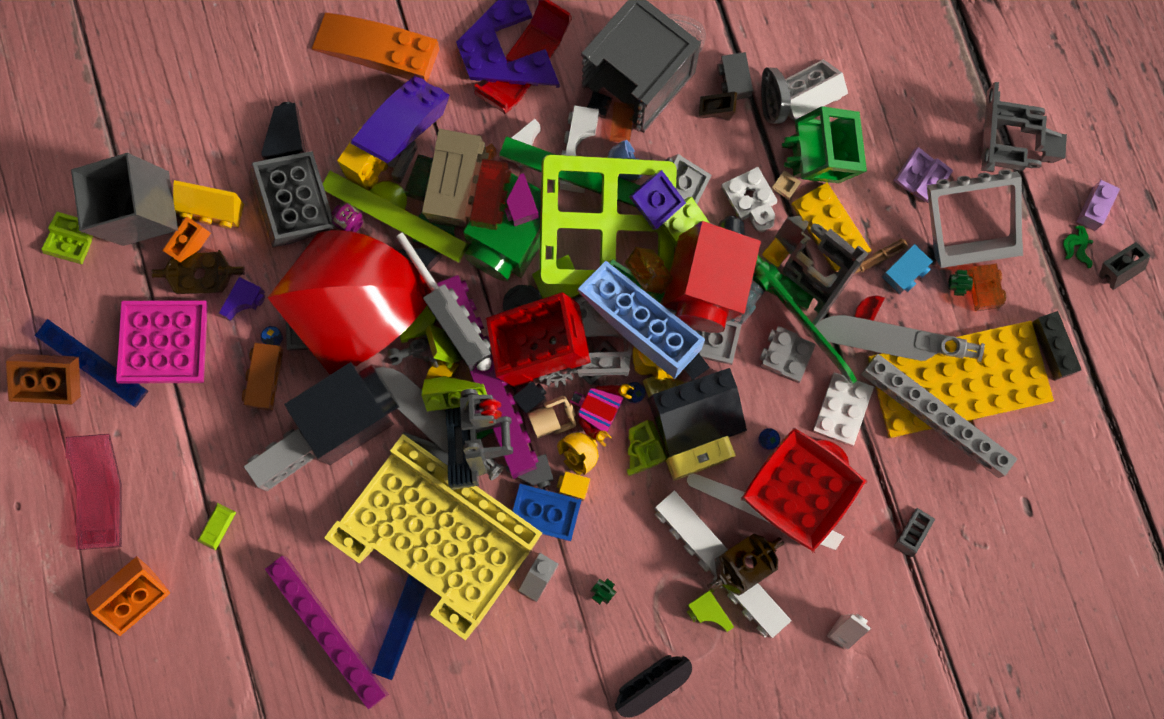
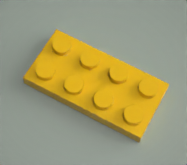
[791,182,871,272]

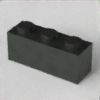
[1032,311,1082,381]

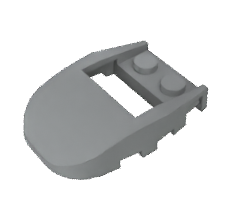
[577,297,632,377]

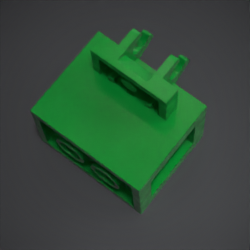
[782,106,867,183]

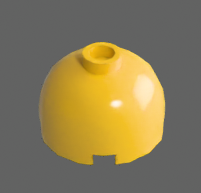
[557,432,599,475]

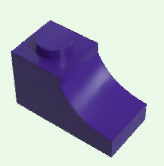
[219,277,265,321]

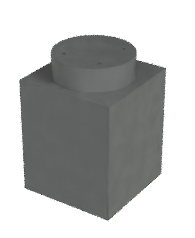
[71,153,178,246]

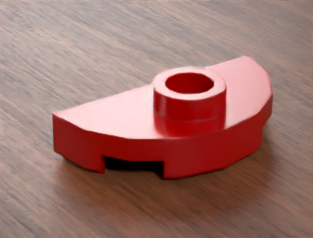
[855,295,885,321]

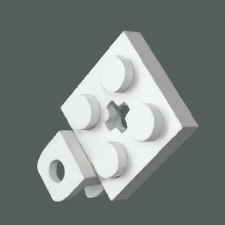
[721,167,777,233]

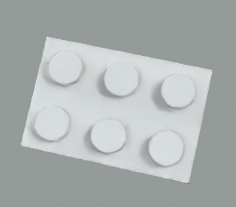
[813,372,874,446]

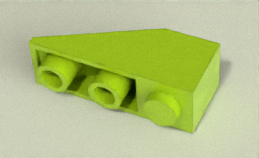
[421,376,487,412]

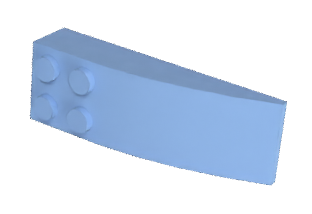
[578,261,705,379]

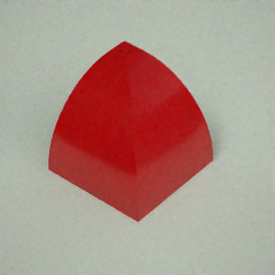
[267,230,432,375]

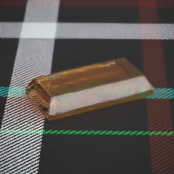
[610,102,634,142]

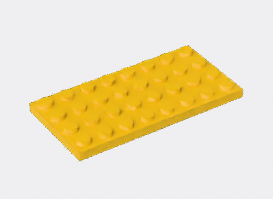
[868,321,1054,439]

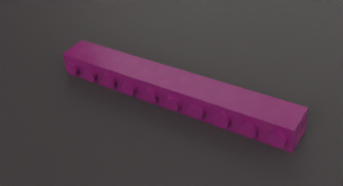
[437,275,539,479]

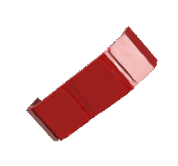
[474,0,572,114]

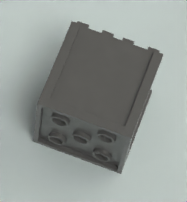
[581,0,701,132]

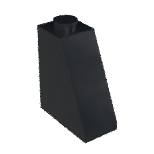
[261,102,306,160]

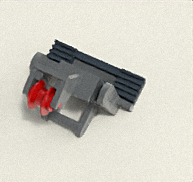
[446,389,513,490]

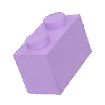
[1076,180,1120,231]

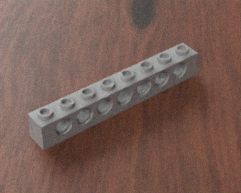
[861,354,1017,478]

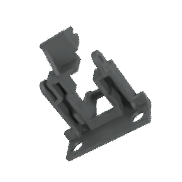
[981,82,1067,172]
[775,216,869,325]

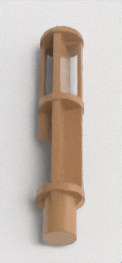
[855,238,908,274]

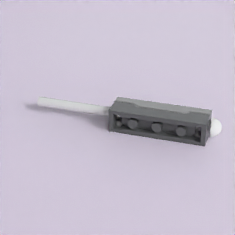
[396,233,492,371]

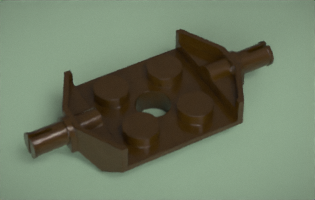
[151,250,245,294]
[707,533,784,596]

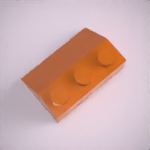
[86,556,170,636]

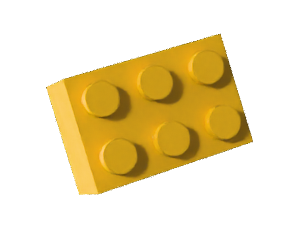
[337,127,388,190]

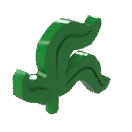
[1063,225,1094,269]

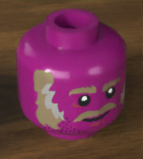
[332,203,363,232]

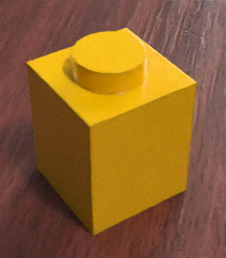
[557,471,590,501]

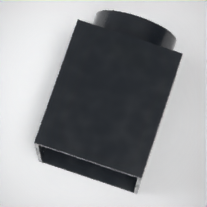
[284,362,400,465]

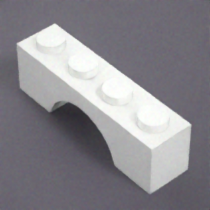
[558,105,599,193]

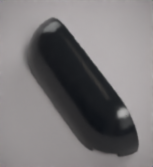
[615,655,692,717]

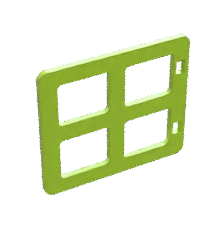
[539,155,677,287]

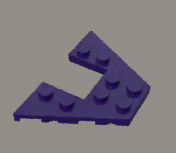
[456,0,560,88]

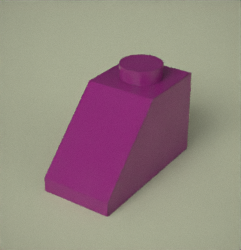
[504,173,539,226]

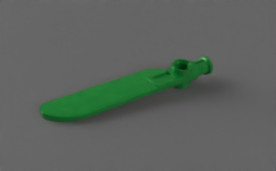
[753,255,857,385]

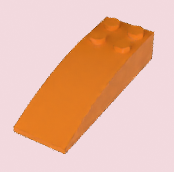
[312,12,439,82]

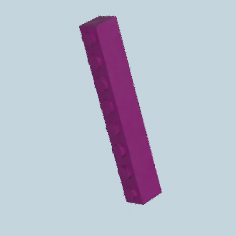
[265,556,389,709]

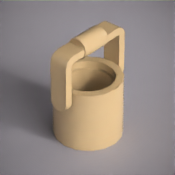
[527,396,576,439]

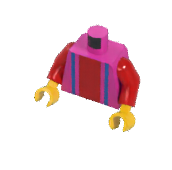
[570,384,634,447]

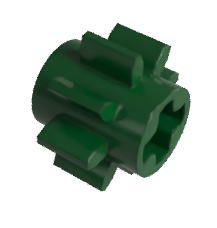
[948,270,973,296]
[590,578,617,605]

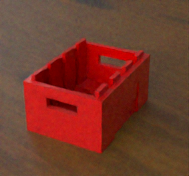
[486,292,591,387]

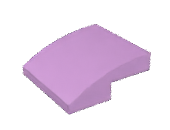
[894,147,953,203]

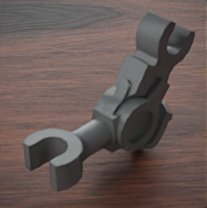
[388,335,438,368]

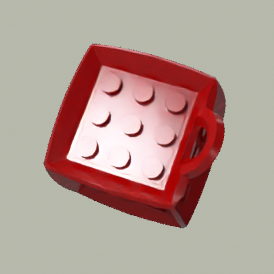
[741,427,867,554]

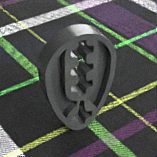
[761,67,791,124]

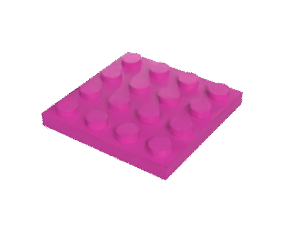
[116,301,208,384]

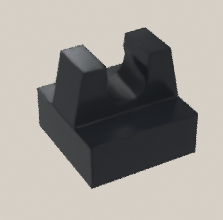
[587,91,612,119]

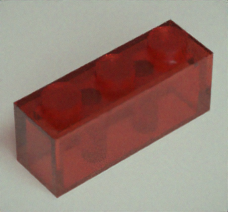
[470,159,512,230]

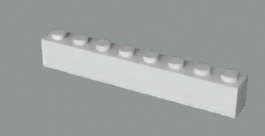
[655,490,792,638]

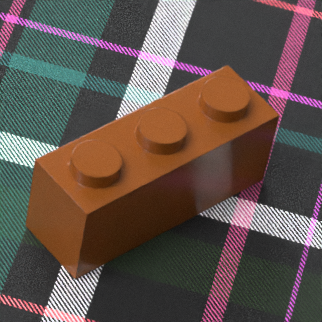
[242,343,284,411]

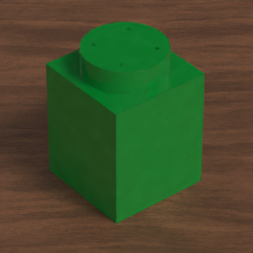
[463,168,541,282]

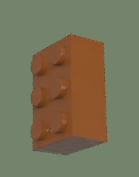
[6,354,81,405]

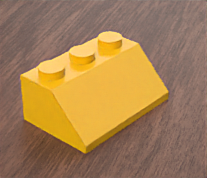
[173,180,245,229]

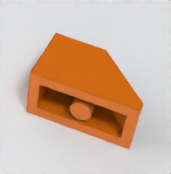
[162,216,211,262]

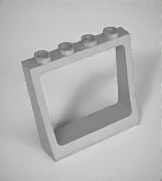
[927,170,1023,268]

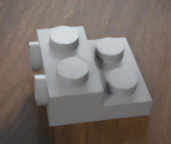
[666,154,712,204]
[759,326,816,383]

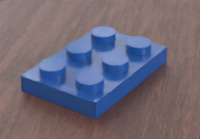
[512,484,582,542]

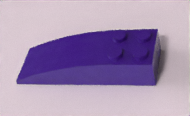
[351,76,450,163]

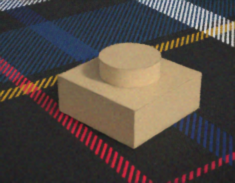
[772,170,801,200]

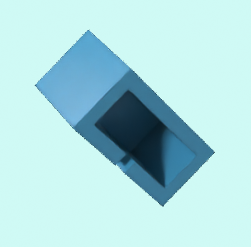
[882,244,933,294]

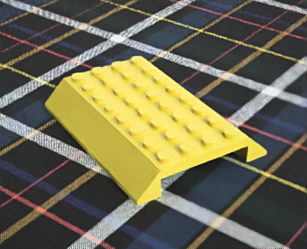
[324,434,542,641]

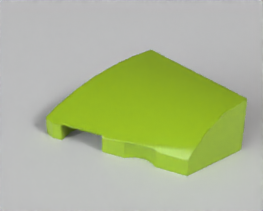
[627,420,669,476]

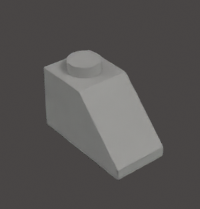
[519,553,559,602]

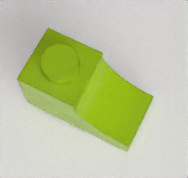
[686,590,734,632]

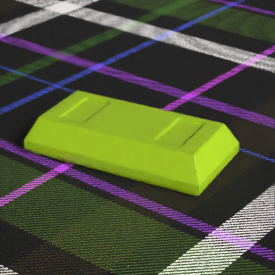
[197,503,237,550]

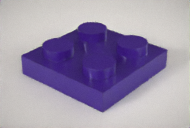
[629,170,686,230]

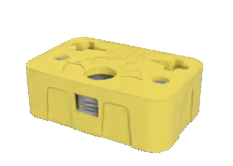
[666,436,736,481]

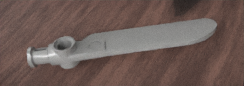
[815,315,985,362]
[376,367,504,480]

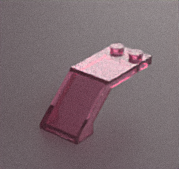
[66,434,122,550]

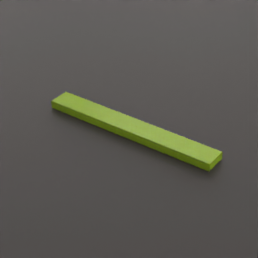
[323,170,469,262]

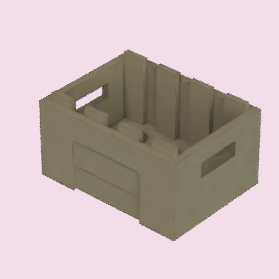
[422,129,489,229]

